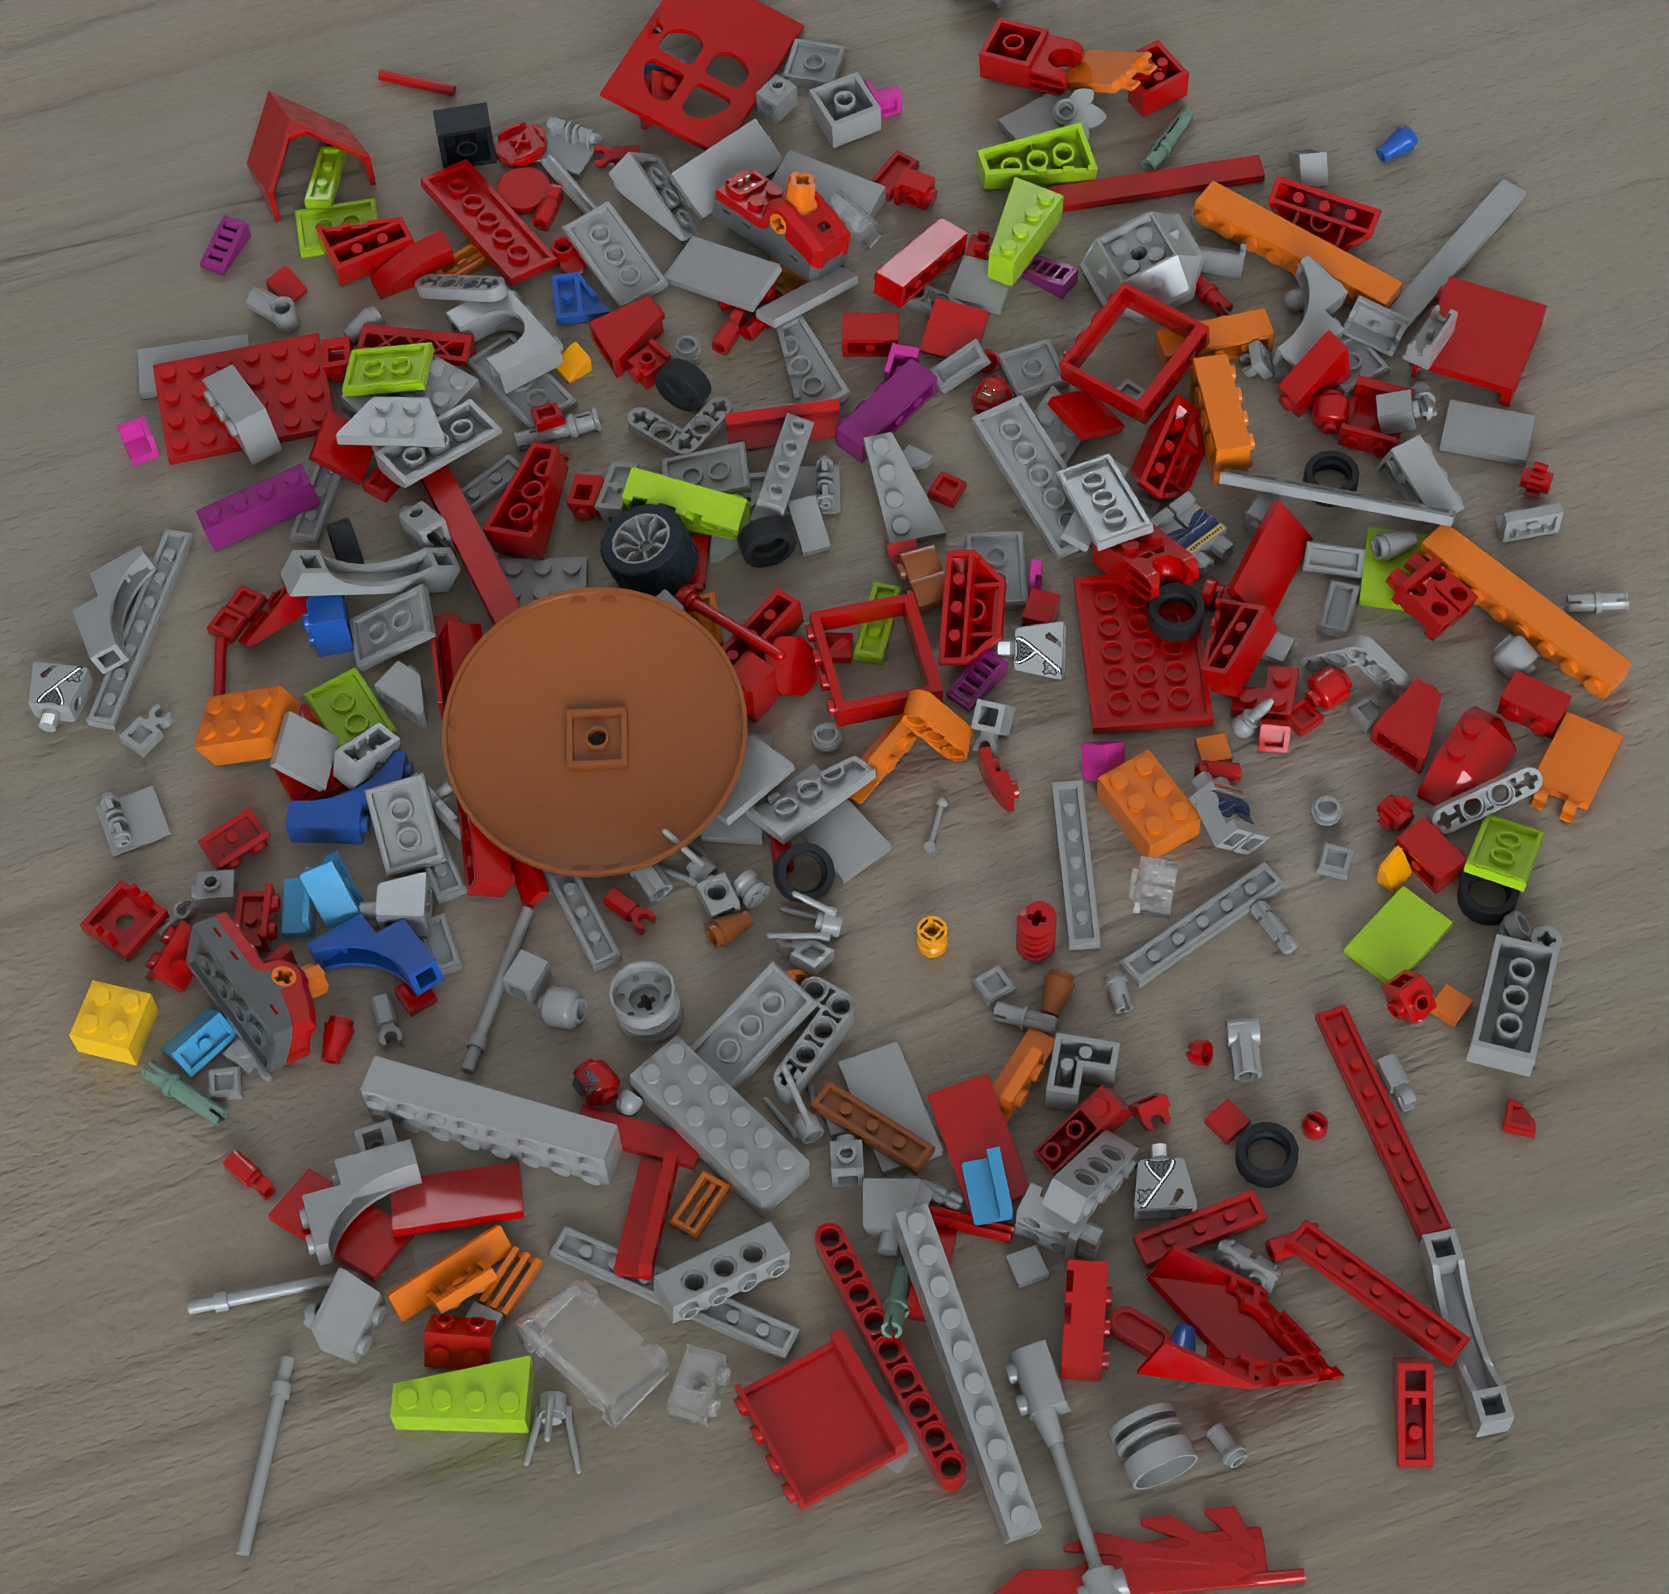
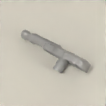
[412,772,461,842]

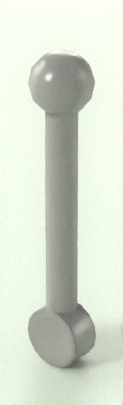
[923,796,948,854]

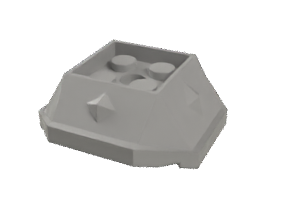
[1080,211,1204,324]

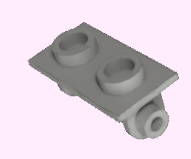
[1212,1238,1283,1298]

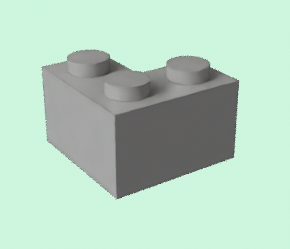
[1045,1032,1120,1111]

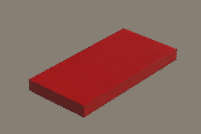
[1226,500,1313,618]
[927,1074,1029,1214]
[391,1162,524,1237]
[269,1168,414,1283]

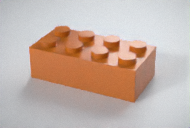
[1189,353,1255,484]

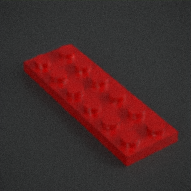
[421,159,557,287]

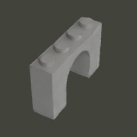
[446,287,563,394]

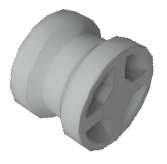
[732,869,770,909]
[1529,926,1563,949]

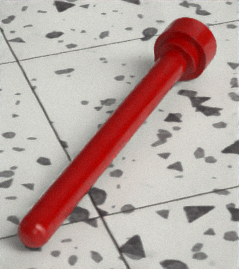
[675,586,786,661]

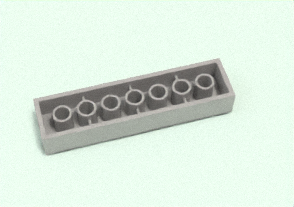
[360,1056,623,1186]

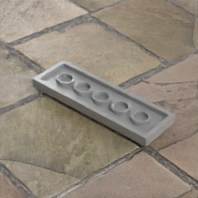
[971,395,1093,561]

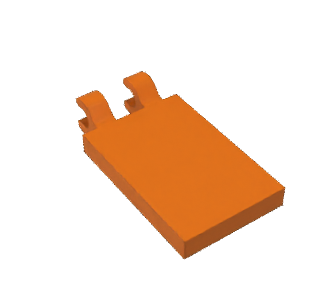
[1065,49,1157,93]
[1530,712,1624,823]

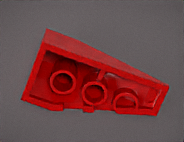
[238,579,309,648]

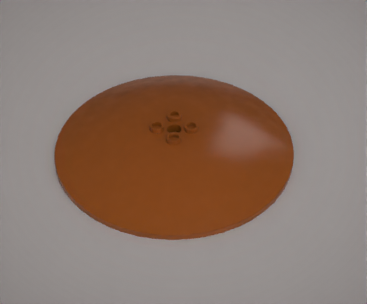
[442,587,748,877]

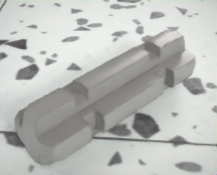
[1250,900,1298,955]
[904,1173,964,1211]

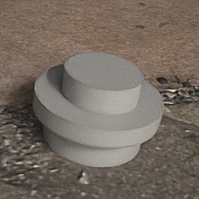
[673,336,701,362]
[812,723,842,752]
[1311,796,1342,826]

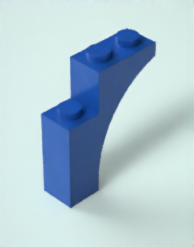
[285,751,414,844]
[306,913,444,996]

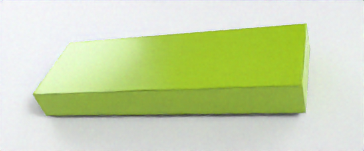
[304,147,348,209]
[853,582,902,665]

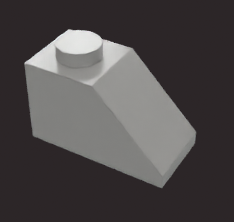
[1289,148,1329,190]
[375,661,428,730]

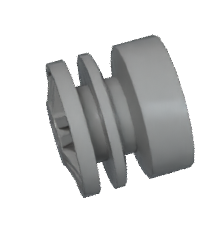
[609,961,684,1044]
[1108,1402,1198,1490]

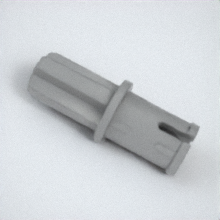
[993,1001,1057,1034]

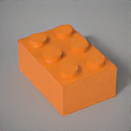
[194,685,301,766]
[1096,749,1201,863]

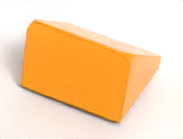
[555,341,592,384]
[1376,846,1412,893]

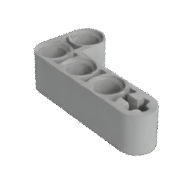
[773,976,856,1104]

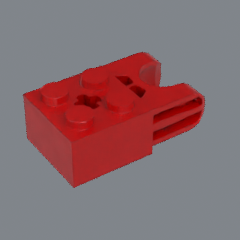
[979,18,1084,96]
[1092,524,1199,601]

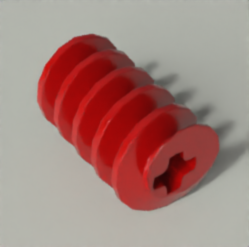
[1016,901,1057,961]

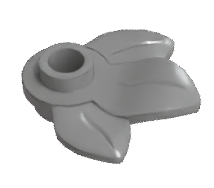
[1053,88,1106,141]

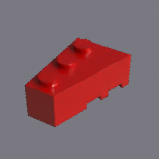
[1201,598,1277,698]

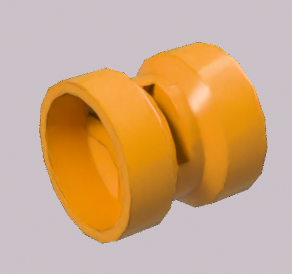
[916,916,948,958]

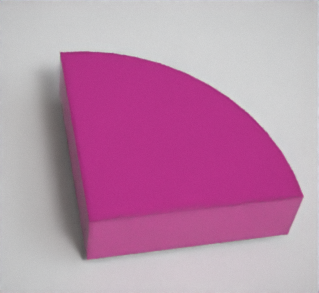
[1028,560,1043,597]

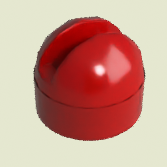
[981,348,1000,373]
[1186,1040,1213,1066]
[1301,1111,1328,1140]

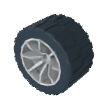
[600,503,699,597]

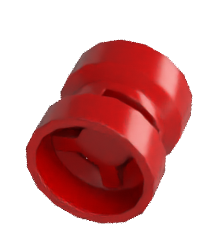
[1201,577,1235,608]

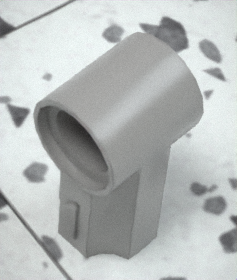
[246,287,300,333]
[626,863,673,902]
[1225,1017,1262,1082]

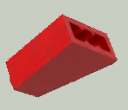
[589,296,665,378]
[1278,330,1351,418]
[1370,678,1442,775]

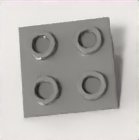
[537,116,604,176]
[783,455,841,516]
[95,786,171,857]

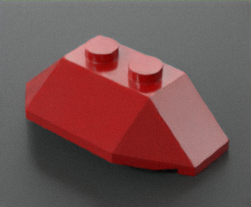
[1268,175,1382,252]
[1130,394,1205,500]
[938,549,1007,666]
[1416,706,1517,806]

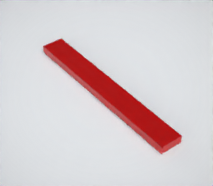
[1046,155,1265,212]
[1315,1005,1451,1242]

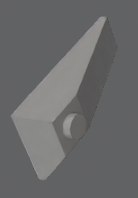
[608,152,700,241]

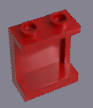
[1337,375,1414,457]

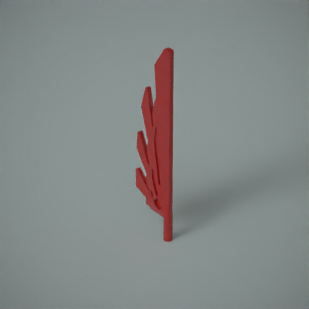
[994,1506,1305,1594]

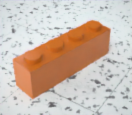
[1155,308,1275,369]

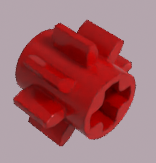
[1519,461,1554,499]
[1376,794,1415,832]

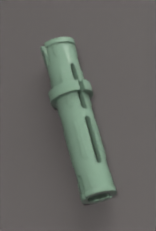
[1141,108,1194,172]
[141,1060,229,1127]
[881,1257,911,1339]

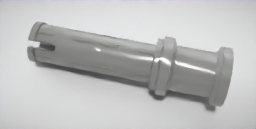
[514,406,602,451]

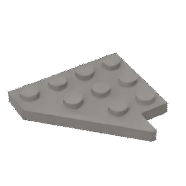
[470,557,588,607]

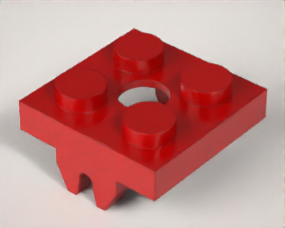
[79,880,169,961]

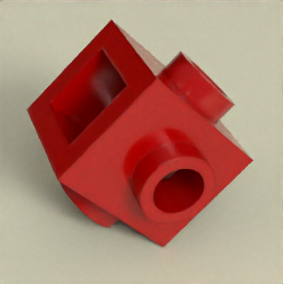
[1381,969,1437,1024]

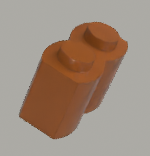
[896,545,945,613]

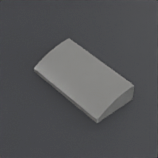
[772,150,886,239]
[375,399,502,488]

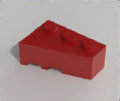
[315,217,414,286]
[1060,1259,1113,1382]

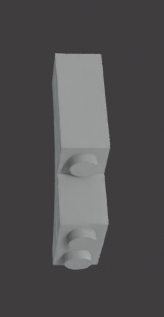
[1272,255,1348,376]
[72,545,157,674]
[299,1139,422,1266]

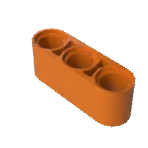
[902,689,974,761]

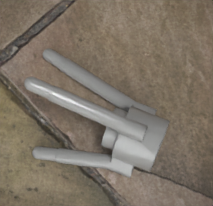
[658,829,719,888]
[766,891,844,942]
[763,1064,826,1144]
[523,1391,582,1474]

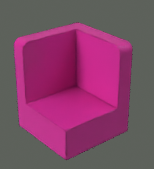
[864,80,902,119]
[884,343,920,382]
[117,416,160,467]
[1081,740,1125,781]

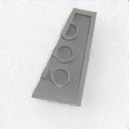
[777,314,852,404]
[863,432,947,544]
[745,755,877,845]

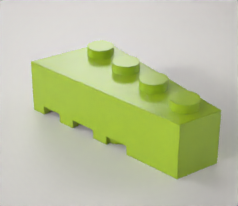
[975,122,1098,190]
[987,177,1064,287]
[622,466,753,541]
[390,1355,535,1433]

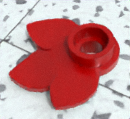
[550,237,589,276]

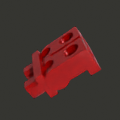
[1385,552,1478,642]

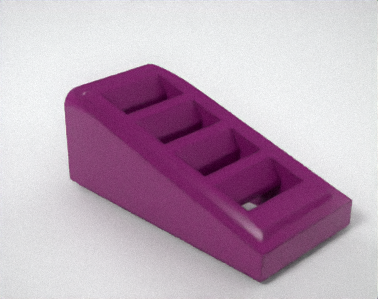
[200,215,251,275]
[1020,255,1078,299]
[946,649,1008,712]

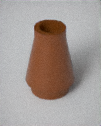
[704,910,753,948]
[1041,969,1075,1018]

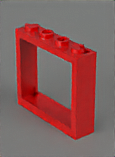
[1059,282,1210,425]
[805,592,943,727]

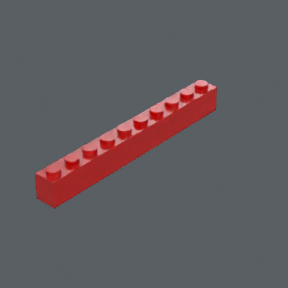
[438,621,515,898]

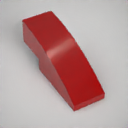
[370,230,455,300]

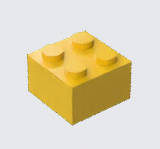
[69,980,159,1066]

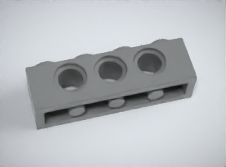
[750,413,814,520]
[1041,1129,1139,1224]
[654,1221,790,1324]

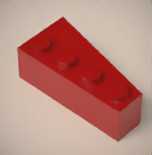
[482,442,569,560]

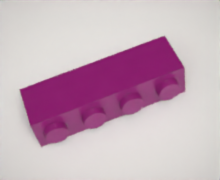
[836,358,937,463]
[196,463,321,551]

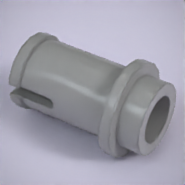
[1104,971,1134,1014]
[1206,1422,1247,1468]

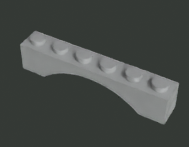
[280,547,461,596]
[1418,1228,1515,1438]

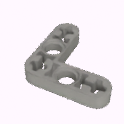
[627,396,733,457]
[1300,635,1412,698]

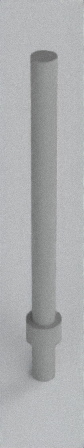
[461,906,534,1074]
[187,1269,386,1315]
[236,1356,295,1556]

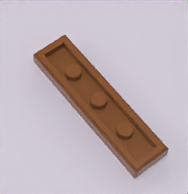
[810,1080,935,1176]

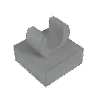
[1240,340,1274,380]

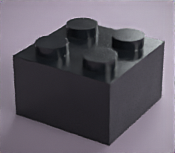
[433,102,497,168]

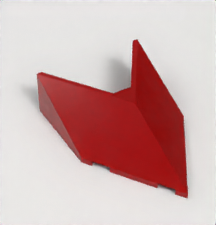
[247,91,376,222]
[1137,1244,1345,1389]

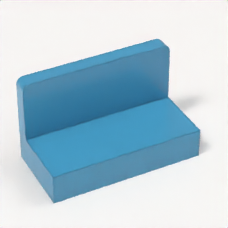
[300,851,365,928]
[282,866,316,939]
[161,1008,238,1077]
[962,1147,1013,1226]

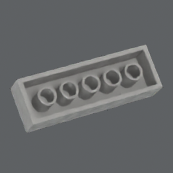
[629,1035,810,1219]

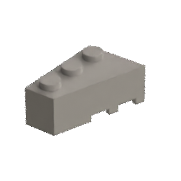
[202,364,283,465]
[1375,435,1465,533]

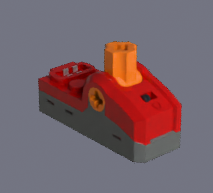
[712,169,851,282]
[185,912,329,1073]

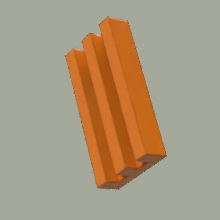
[433,243,490,275]
[669,1170,731,1242]
[479,1246,543,1319]

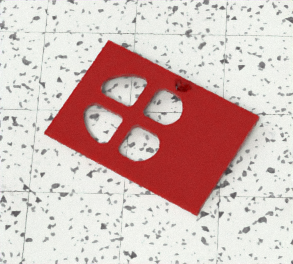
[600,0,804,151]

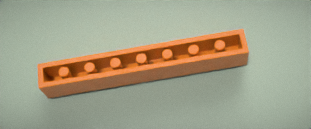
[1193,181,1403,309]
[1419,525,1632,700]

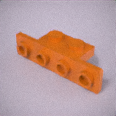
[849,714,919,805]
[993,1027,1055,1124]
[387,1224,512,1321]

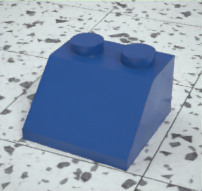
[302,595,354,657]

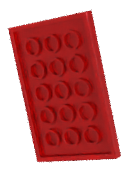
[153,332,334,465]
[1074,575,1214,734]

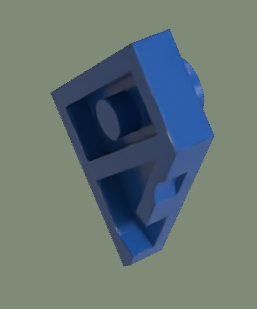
[551,272,610,325]

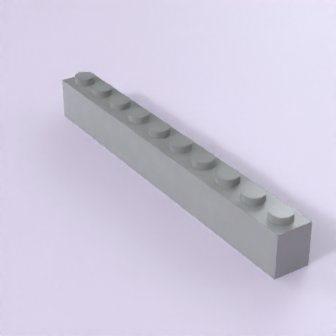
[891,1203,1042,1545]

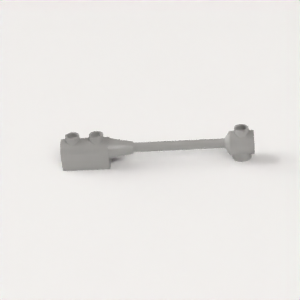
[1005,1339,1131,1594]

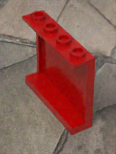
[1409,276,1547,407]
[733,1328,908,1510]

